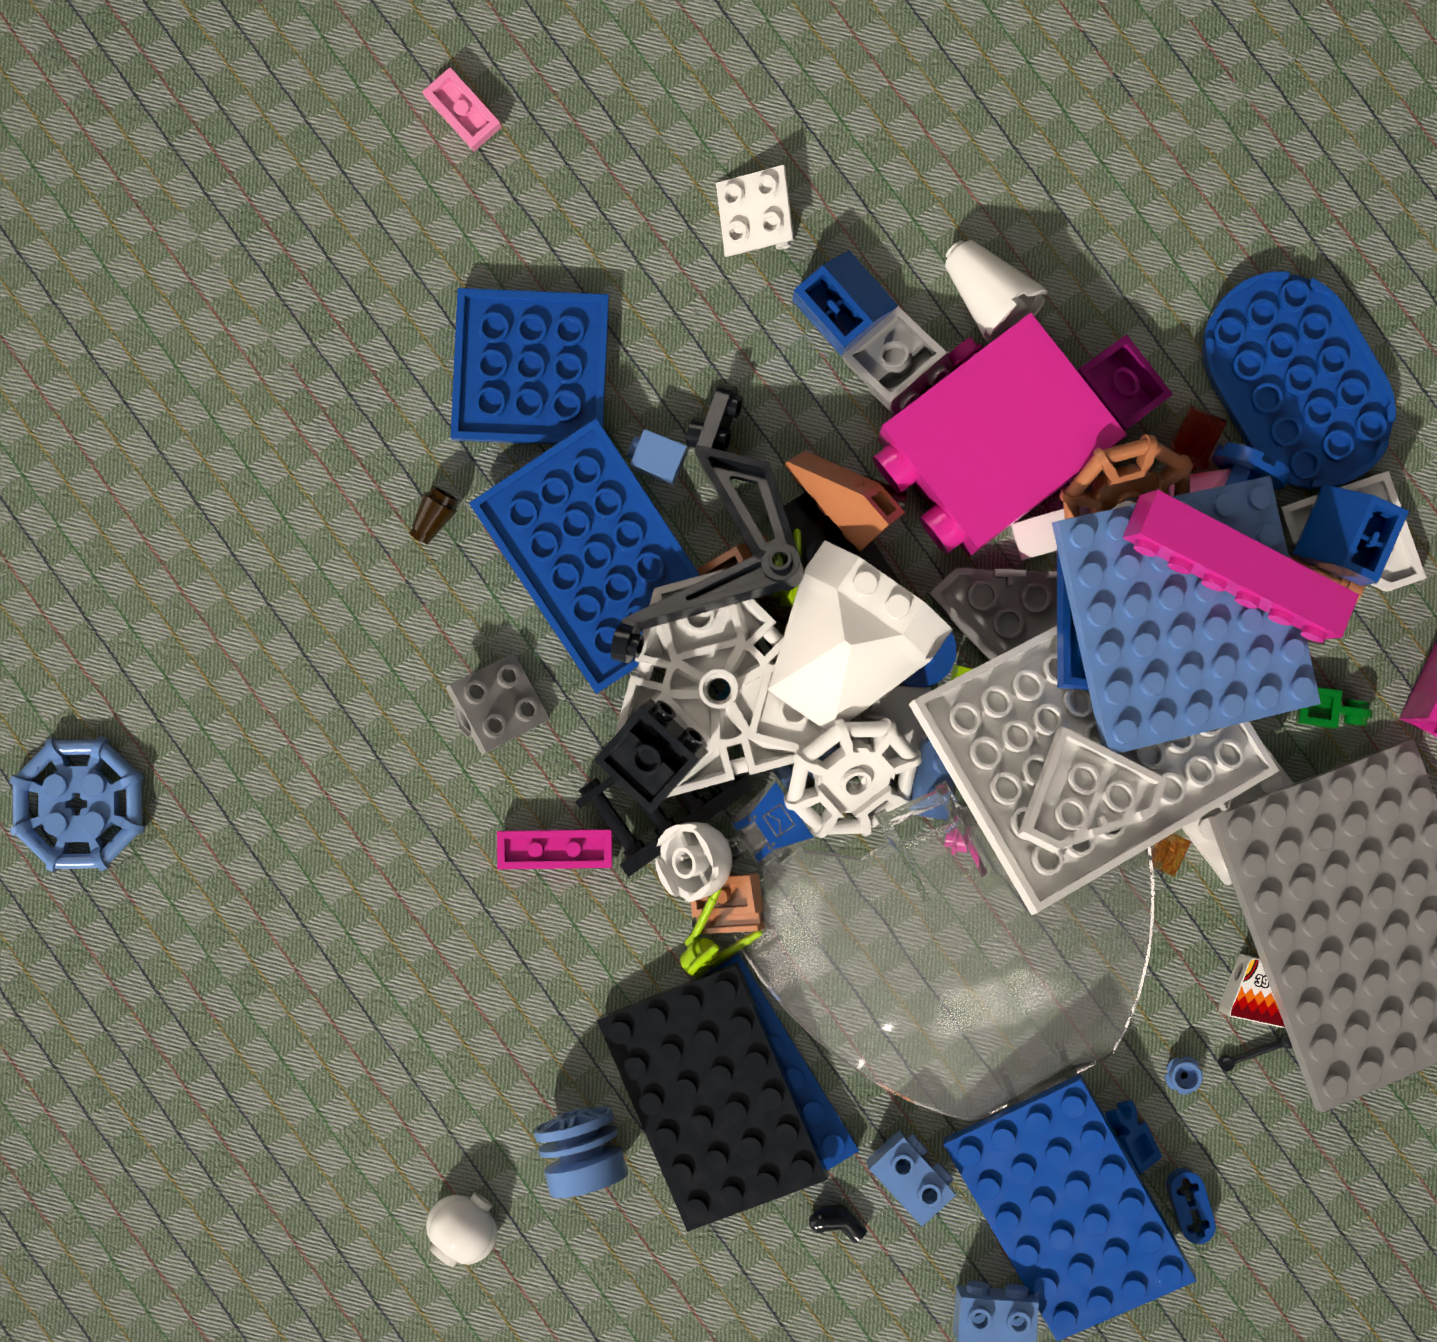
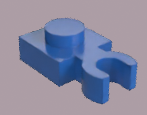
[1106,1100,1162,1174]

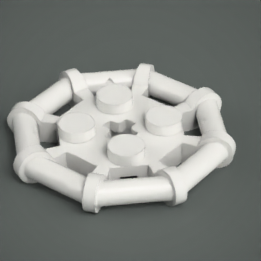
[784,718,922,838]

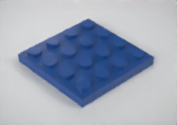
[450,288,610,445]

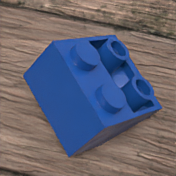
[792,250,898,357]
[1292,485,1409,586]

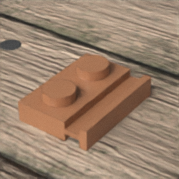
[690,872,766,934]

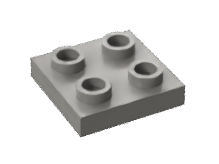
[446,653,550,755]

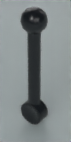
[1218,1034,1292,1071]

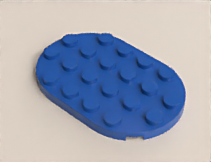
[1202,271,1396,490]

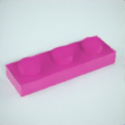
[497,829,613,870]

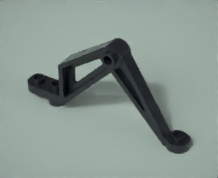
[611,383,804,663]

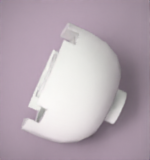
[655,822,733,902]

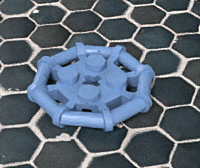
[9,736,146,872]

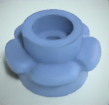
[1165,1056,1203,1095]

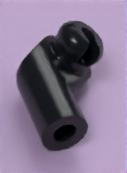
[809,1204,867,1244]

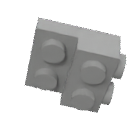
[841,306,952,416]

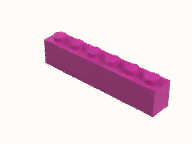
[1122,490,1359,643]

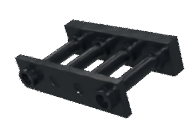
[575,775,754,877]

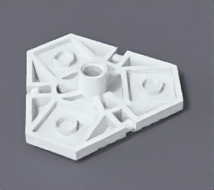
[614,570,826,798]

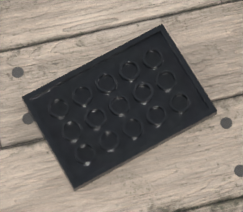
[597,962,829,1232]

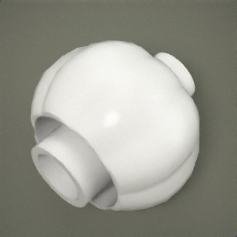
[426,1192,498,1267]

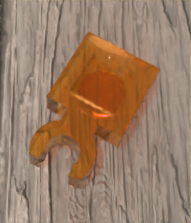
[1148,834,1191,877]

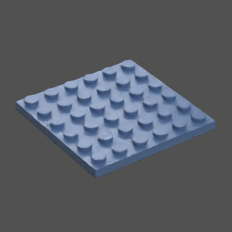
[1052,476,1321,753]

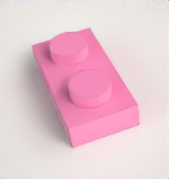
[422,67,502,152]

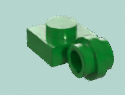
[1296,687,1373,729]

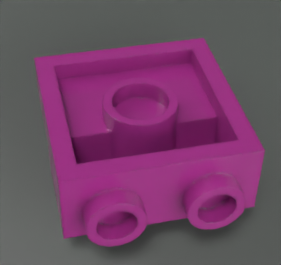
[1077,334,1173,431]

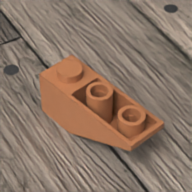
[784,451,905,551]

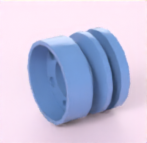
[534,1106,628,1198]

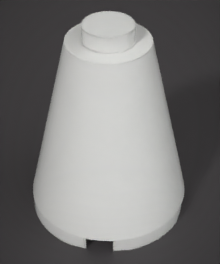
[945,240,1047,344]

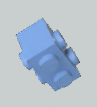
[866,1129,956,1227]
[953,1281,1039,1342]

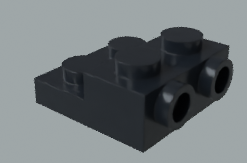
[594,698,709,814]

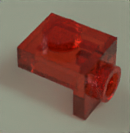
[1170,405,1227,470]

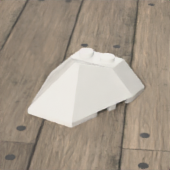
[768,541,953,731]

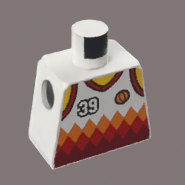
[1218,954,1285,1028]

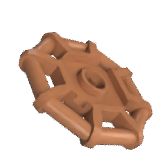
[1059,435,1193,519]

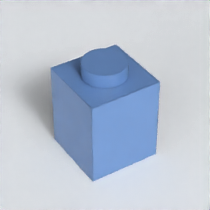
[627,429,687,486]

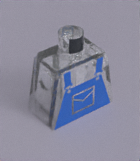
[728,779,815,866]

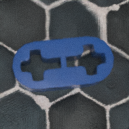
[1166,1168,1216,1244]

